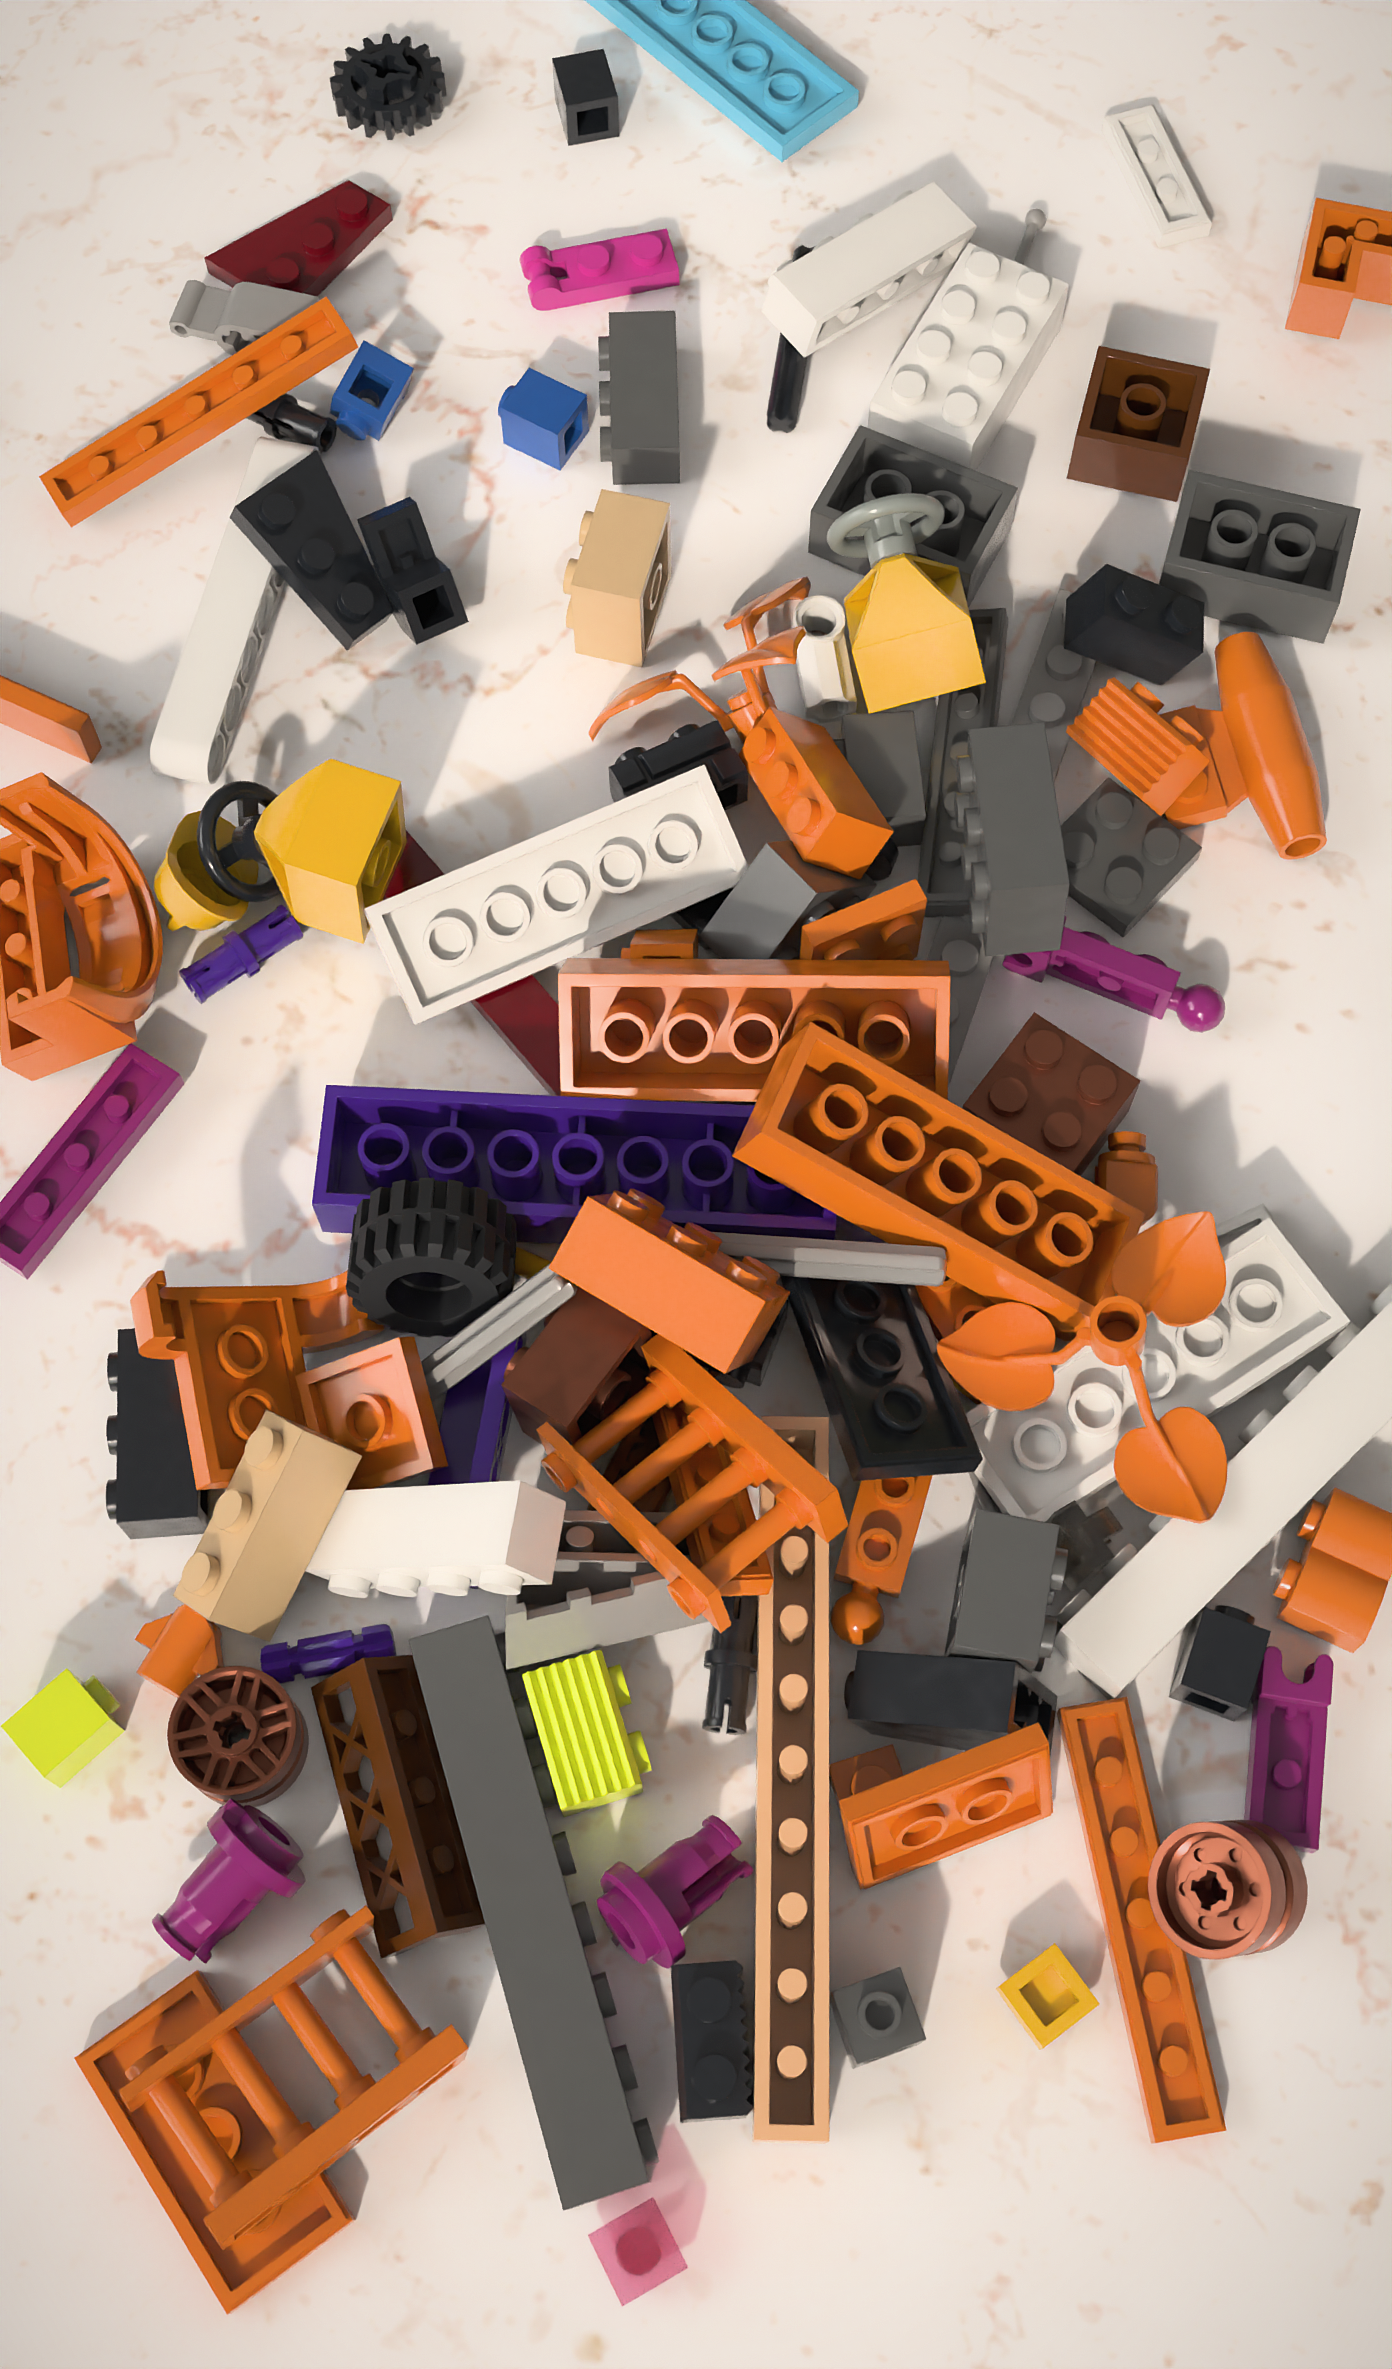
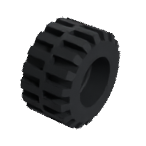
[346,1178,517,1338]

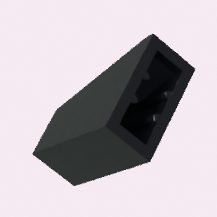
[844,1650,1058,1756]

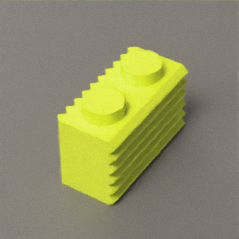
[522,1650,652,1818]

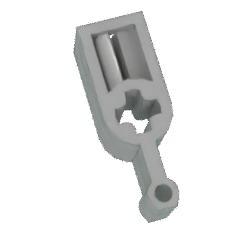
[169,280,320,355]

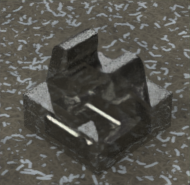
[1047,1500,1124,1593]

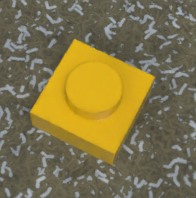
[996,1943,1100,2050]

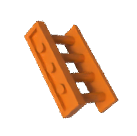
[536,1334,848,1633]
[118,1905,469,2250]

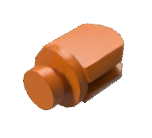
[1094,1131,1158,1227]

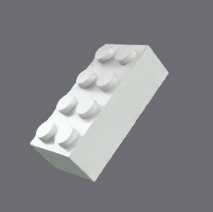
[868,243,1069,471]

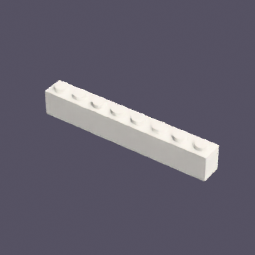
[1054,1283,1392,1700]

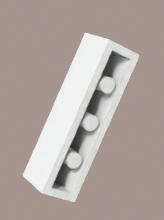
[762,181,977,358]
[305,1480,566,1598]

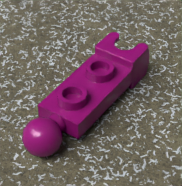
[1002,916,1225,1033]
[1244,1646,1334,1853]

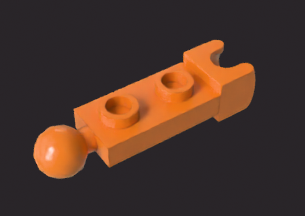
[831,1475,933,1645]

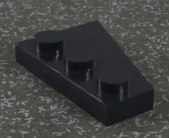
[229,450,394,651]

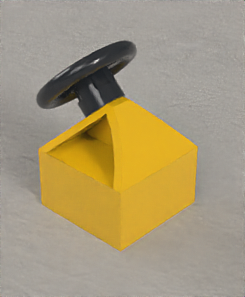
[197,758,407,944]

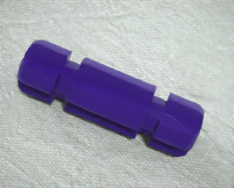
[260,1624,396,1684]

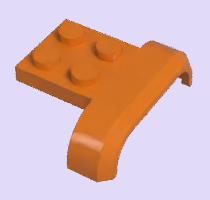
[130,1270,384,1490]

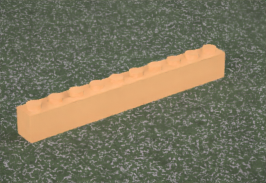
[752,1416,829,2144]

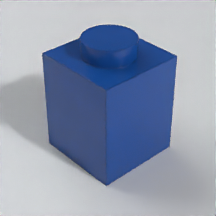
[498,368,589,471]

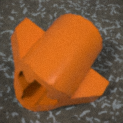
[135,1604,224,1698]

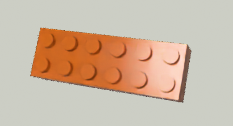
[558,958,950,1102]
[732,1022,1145,1343]

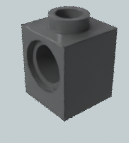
[829,1967,926,2069]

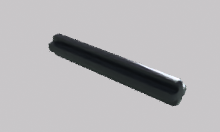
[766,245,815,433]

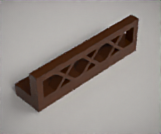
[310,1655,485,1959]

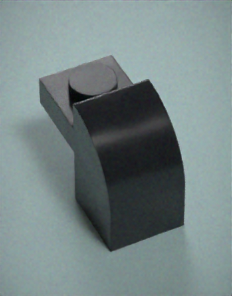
[357,497,469,645]

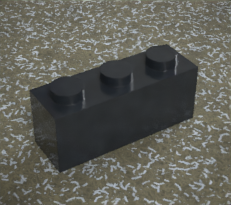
[106,1328,210,1539]

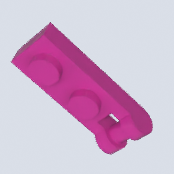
[519,228,679,311]

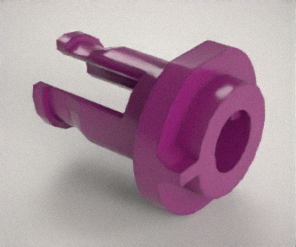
[152,1798,306,1964]
[597,1815,754,1969]

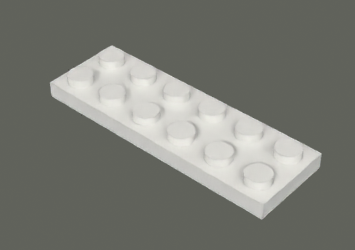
[364,765,749,1025]
[965,1217,1350,1523]

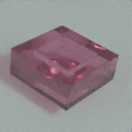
[588,2197,689,2307]

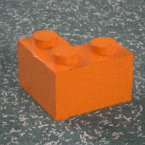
[1285,198,1392,339]

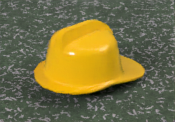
[154,811,259,932]

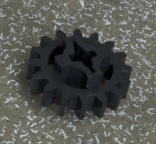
[330,34,447,140]

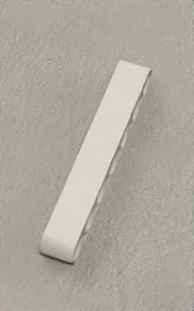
[150,437,320,785]

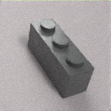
[598,311,680,485]

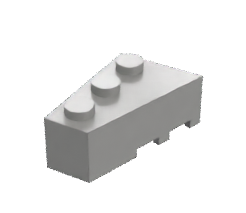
[505,1510,709,1670]

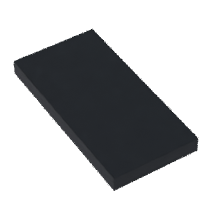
[781,1276,983,1481]

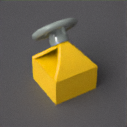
[827,493,986,714]

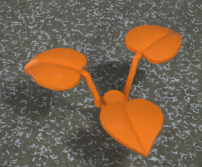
[588,576,811,746]
[937,1211,1227,1524]

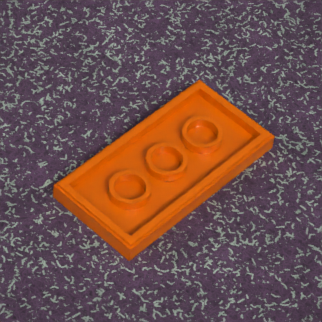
[74,1970,356,2315]

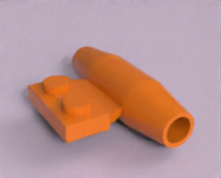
[1159,632,1327,860]

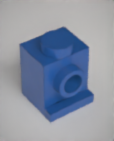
[330,340,414,441]

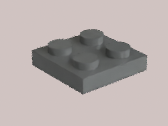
[1061,777,1202,938]

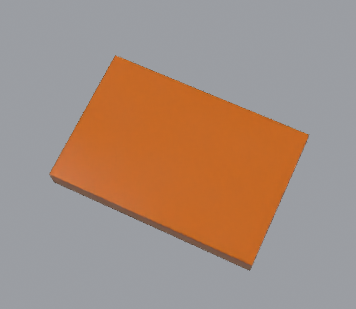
[839,1723,1053,1890]

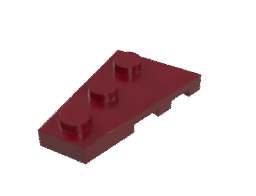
[204,180,393,296]

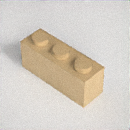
[173,1409,362,1642]

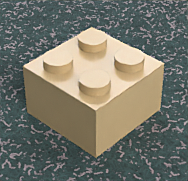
[563,489,671,668]

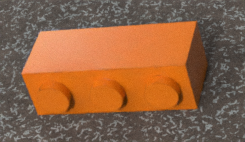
[738,706,894,879]

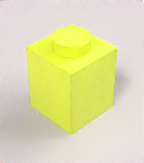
[1,1668,125,1788]

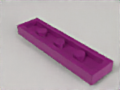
[0,1043,184,1280]

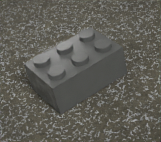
[808,425,1018,608]
[1159,470,1361,644]
[954,722,1070,957]

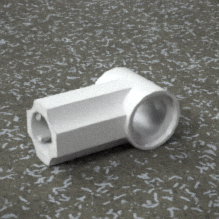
[792,595,857,724]

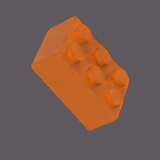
[549,1189,790,1374]

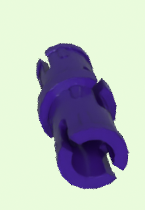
[179,904,303,1004]

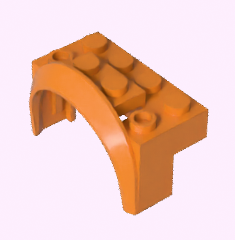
[0,772,163,1081]

